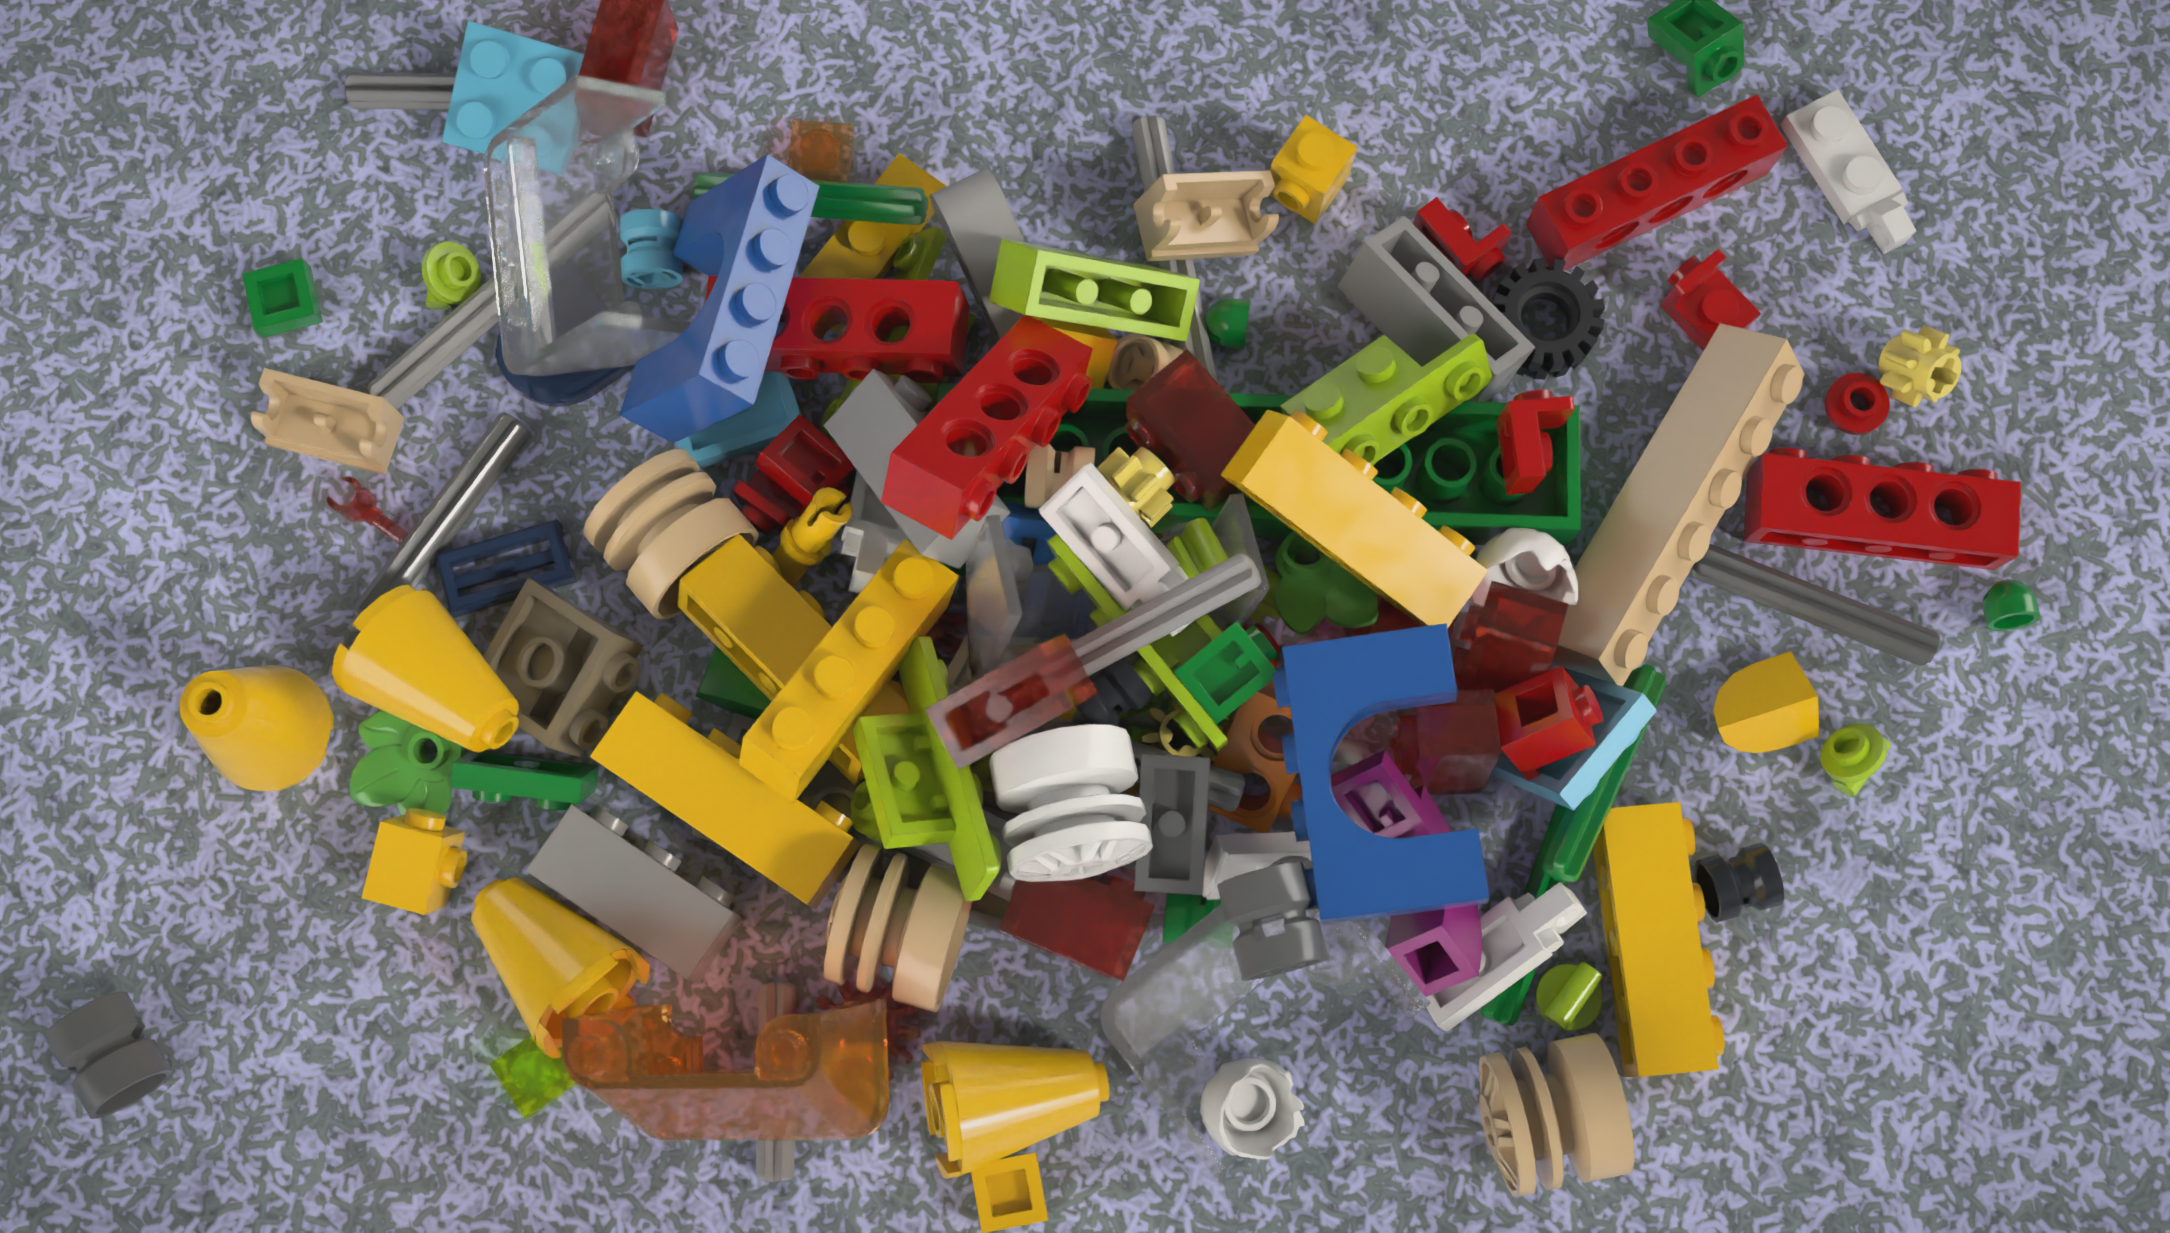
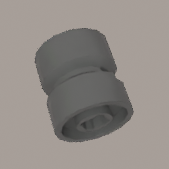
[1217,862,1329,981]
[44,991,173,1119]

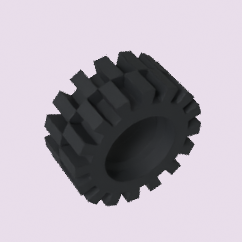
[1491,258,1605,380]

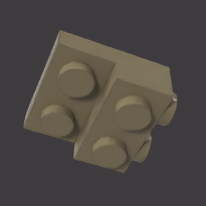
[483,578,644,757]

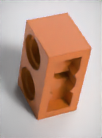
[1208,681,1302,833]

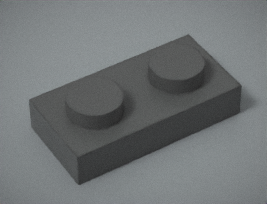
[1134,753,1211,895]

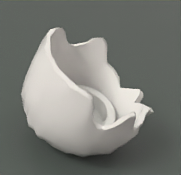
[1469,528,1578,626]
[1200,1057,1305,1160]

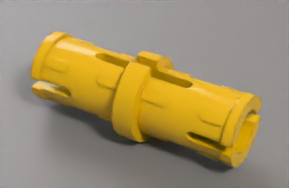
[771,487,853,589]

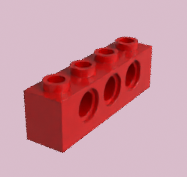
[1525,94,1788,271]
[705,276,970,383]
[881,315,1093,540]
[1743,448,2021,570]

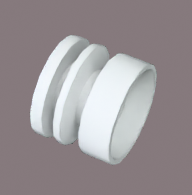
[989,724,1153,882]

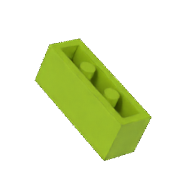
[989,238,1200,342]

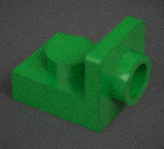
[1647,0,1744,97]
[1173,621,1278,725]

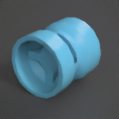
[620,209,683,289]

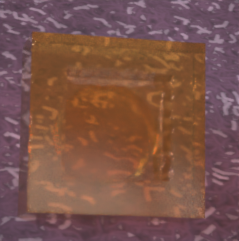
[788,120,855,183]

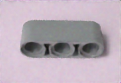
[930,168,1025,343]

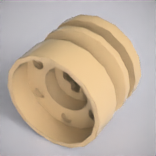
[583,449,759,620]
[823,843,973,1012]
[1479,1033,1635,1197]

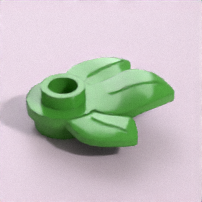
[1274,531,1378,635]
[349,710,466,816]

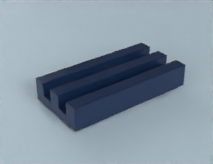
[435,519,577,618]

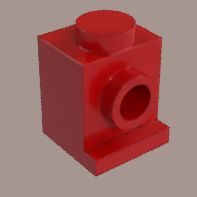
[1489,665,1603,781]

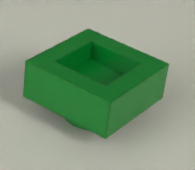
[242,258,323,338]

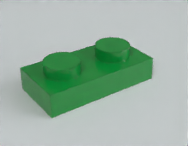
[451,751,599,810]

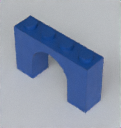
[619,154,820,443]
[1273,623,1489,925]

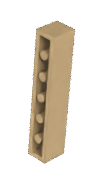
[1534,323,1805,687]

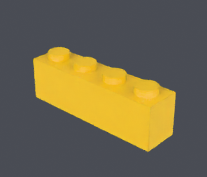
[1221,409,1489,629]
[677,534,910,786]
[739,538,959,803]
[589,691,861,909]
[1593,802,1725,1077]

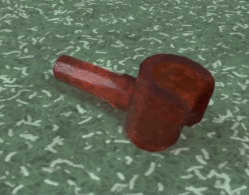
[326,476,409,545]

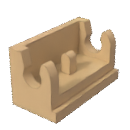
[1133,170,1279,262]
[251,368,404,475]

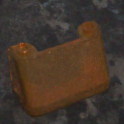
[562,999,889,1140]

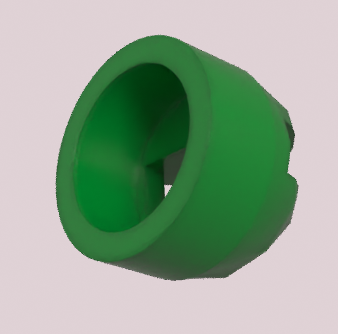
[1206,298,1250,350]
[1983,579,2041,631]

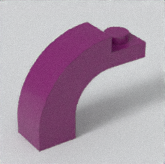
[1331,750,1482,999]

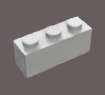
[1337,216,1535,402]
[824,369,1011,569]
[525,804,743,983]

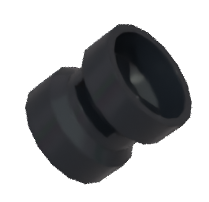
[1063,657,1155,727]
[1694,842,1784,923]

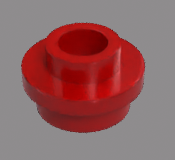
[1824,373,1890,435]

